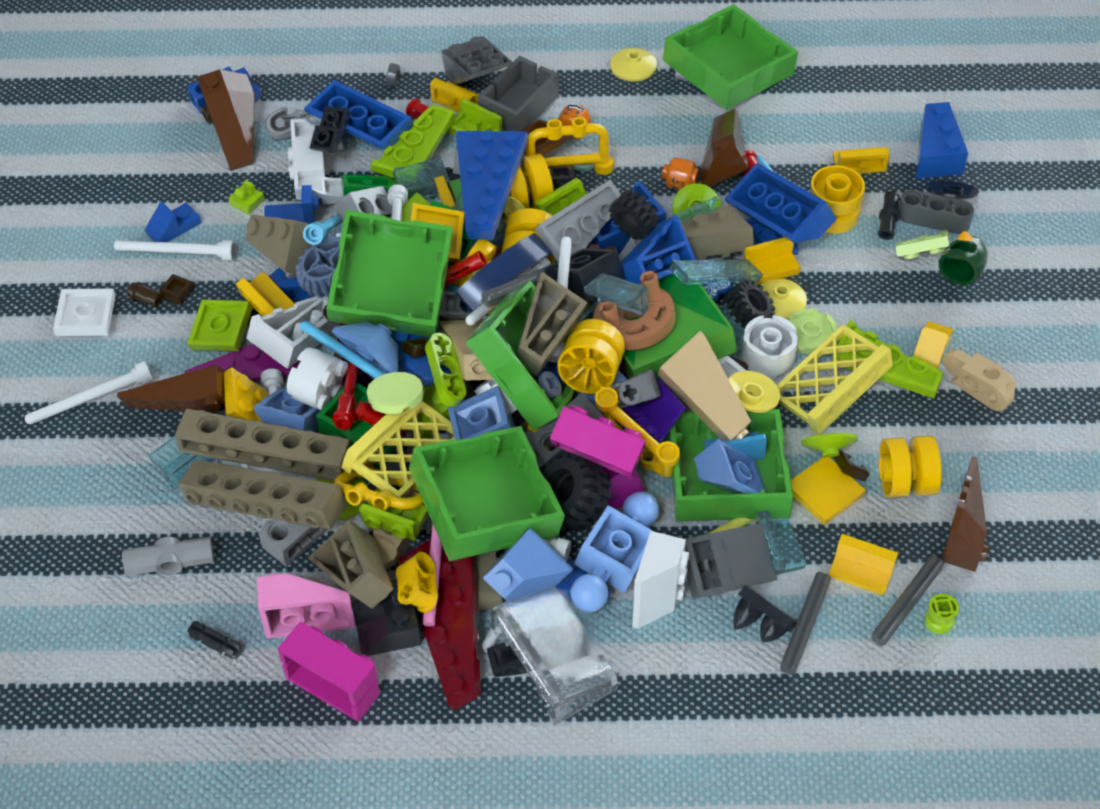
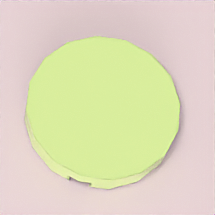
[788,309,838,355]
[366,372,424,414]

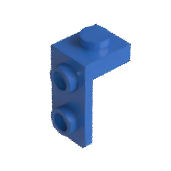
[264,185,319,224]

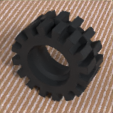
[609,190,659,240]
[726,280,775,329]

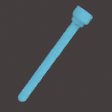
[303,213,343,245]
[300,321,387,378]

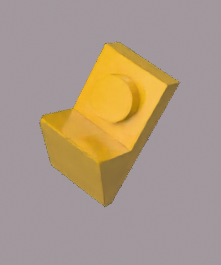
[913,321,953,369]

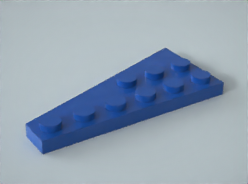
[456,130,529,240]

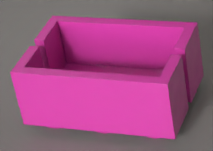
[550,405,645,478]
[278,621,380,722]

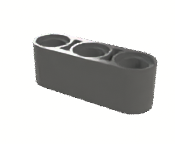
[898,190,974,234]

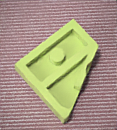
[896,229,950,259]

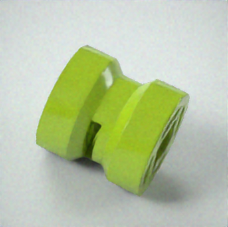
[924,594,959,634]

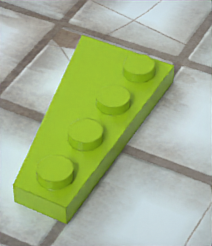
[370,104,455,184]
[831,319,944,399]

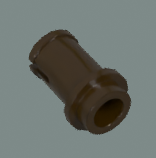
[127,282,163,308]

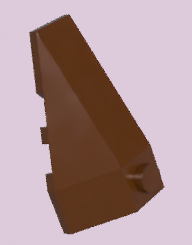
[197,69,255,171]
[700,108,749,187]
[117,364,225,412]
[942,456,989,572]

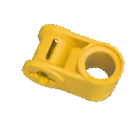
[396,552,438,613]

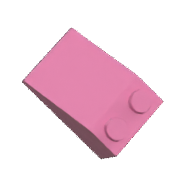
[257,573,356,639]

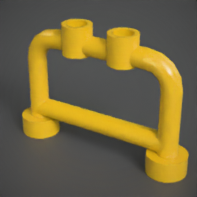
[525,117,614,175]
[595,387,680,478]
[333,462,424,511]

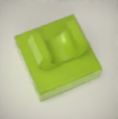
[228,180,265,215]

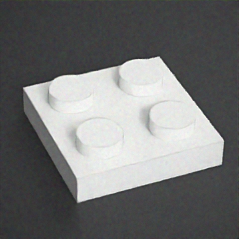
[53,289,116,336]

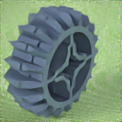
[295,233,341,299]

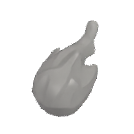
[265,107,309,139]

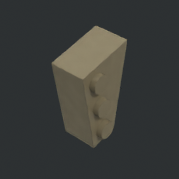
[681,206,754,262]
[245,214,311,274]
[516,272,588,377]
[308,520,393,609]

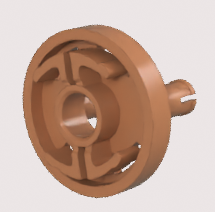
[593,271,676,350]

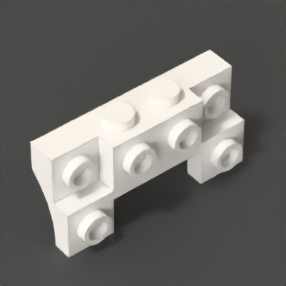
[288,118,346,205]

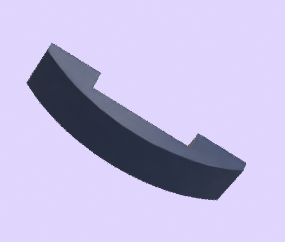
[456,233,552,312]

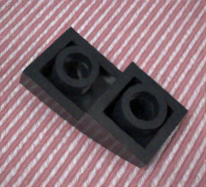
[310,106,351,153]

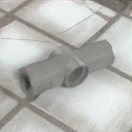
[122,537,214,576]

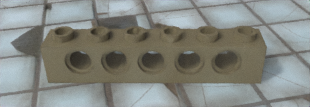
[175,409,350,481]
[178,459,347,530]

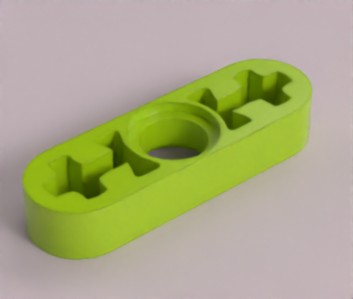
[425,333,466,407]

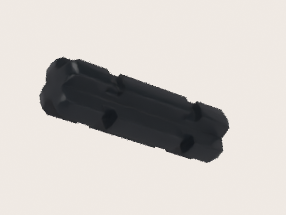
[187,621,242,659]

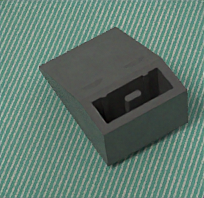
[441,36,513,84]
[685,523,777,600]

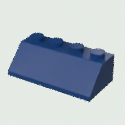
[304,80,412,150]
[724,163,836,243]

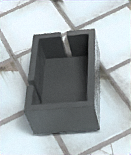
[477,56,559,132]

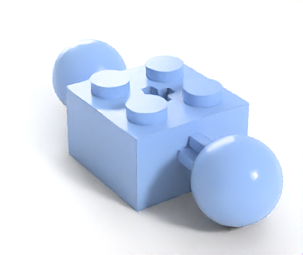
[570,492,659,612]

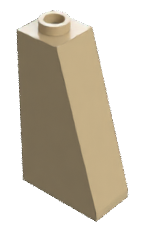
[439,319,493,380]
[657,331,751,441]

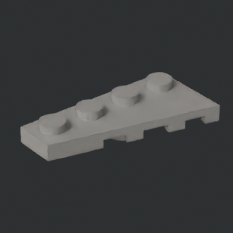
[535,180,621,262]

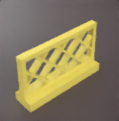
[777,324,893,435]
[341,401,455,498]

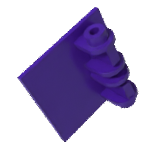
[622,377,686,444]

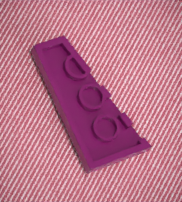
[184,344,301,383]

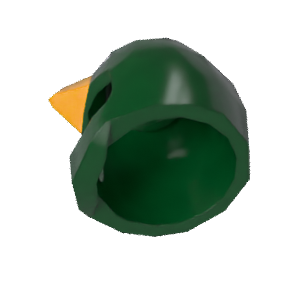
[938,231,988,285]

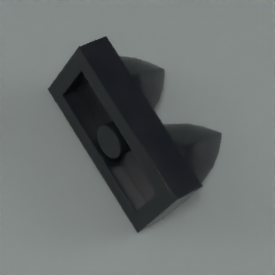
[733,585,797,643]

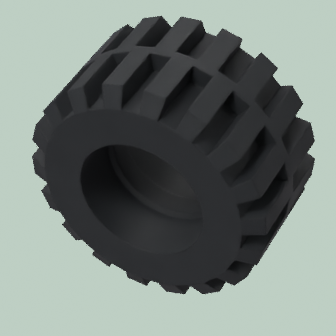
[540,453,611,531]

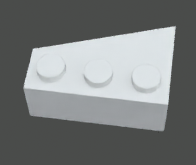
[246,296,339,369]

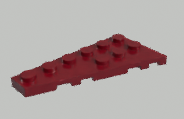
[399,539,481,710]

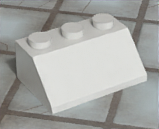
[632,531,689,629]

